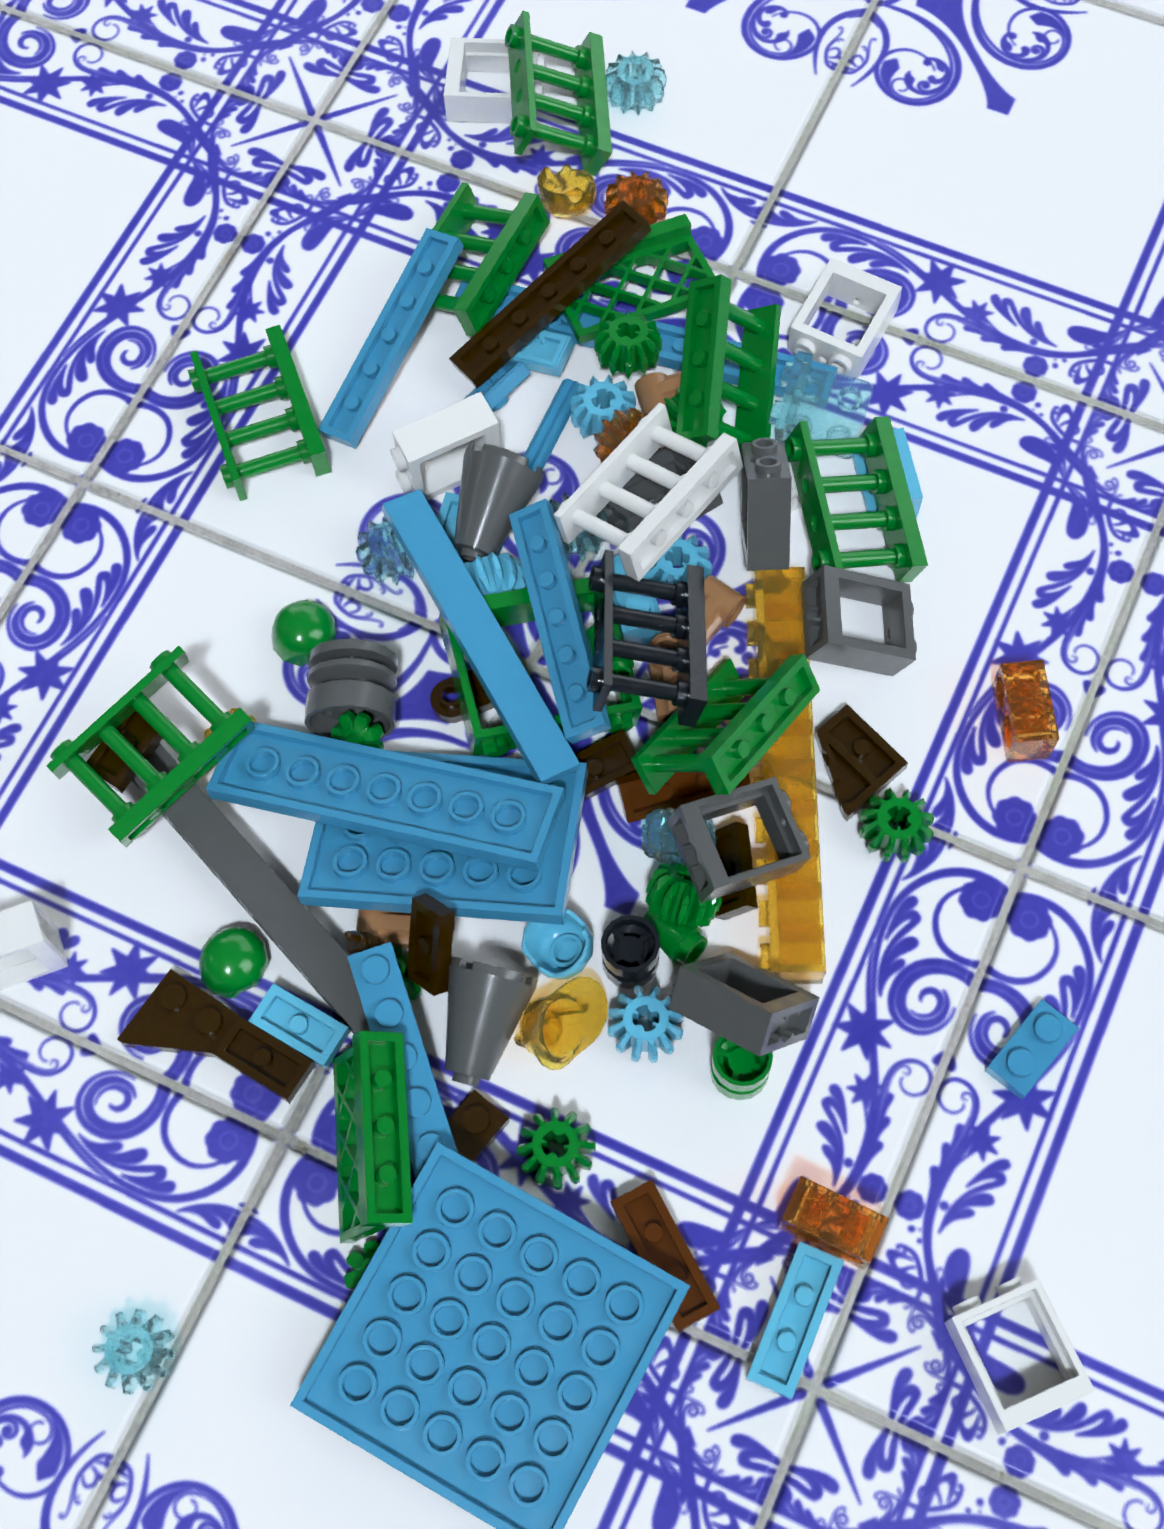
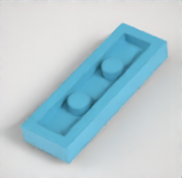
[746,1241,844,1400]

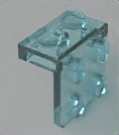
[769,350,873,459]

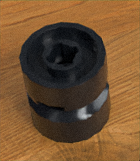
[601,915,660,989]

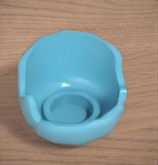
[521,908,593,980]

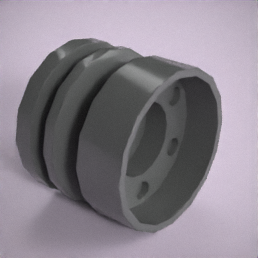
[304,639,398,739]

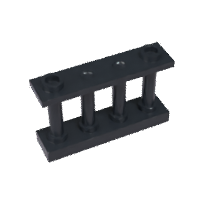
[586,550,708,727]

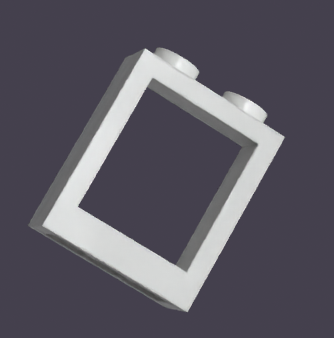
[444,37,546,123]
[787,257,902,380]
[390,392,502,500]
[0,900,68,991]
[944,1276,1095,1435]

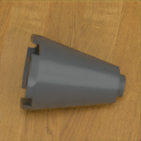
[453,443,544,562]
[445,956,538,1087]

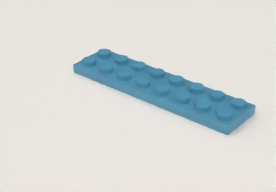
[206,722,565,872]

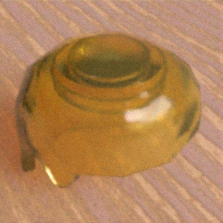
[537,164,597,218]

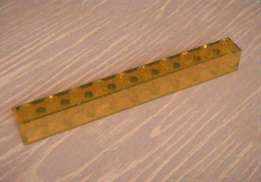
[745,567,826,984]

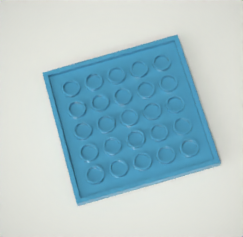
[290,1142,690,1529]

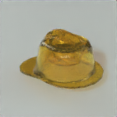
[514,977,608,1070]

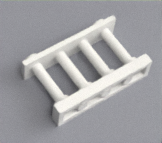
[553,403,743,581]

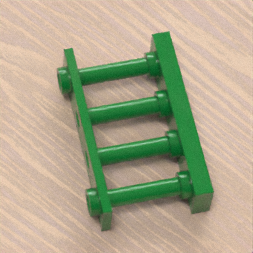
[504,10,612,176]
[431,182,550,337]
[676,274,781,455]
[187,324,331,501]
[784,416,928,583]
[46,646,255,848]
[631,654,821,795]

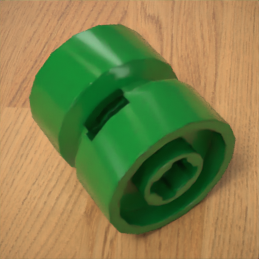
[710,1036,773,1100]

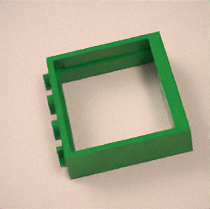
[439,577,643,757]

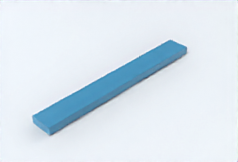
[382,489,580,784]

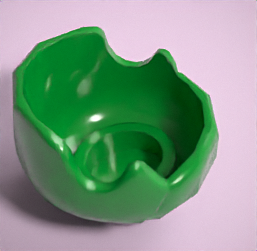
[271,599,337,666]
[199,926,269,999]

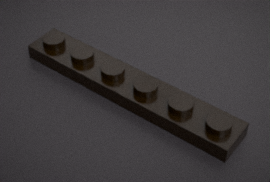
[449,200,651,389]

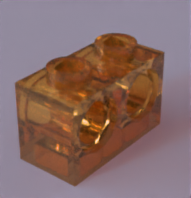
[992,659,1059,762]
[778,1176,889,1270]

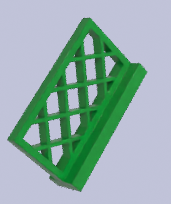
[543,214,715,344]
[333,1031,413,1243]

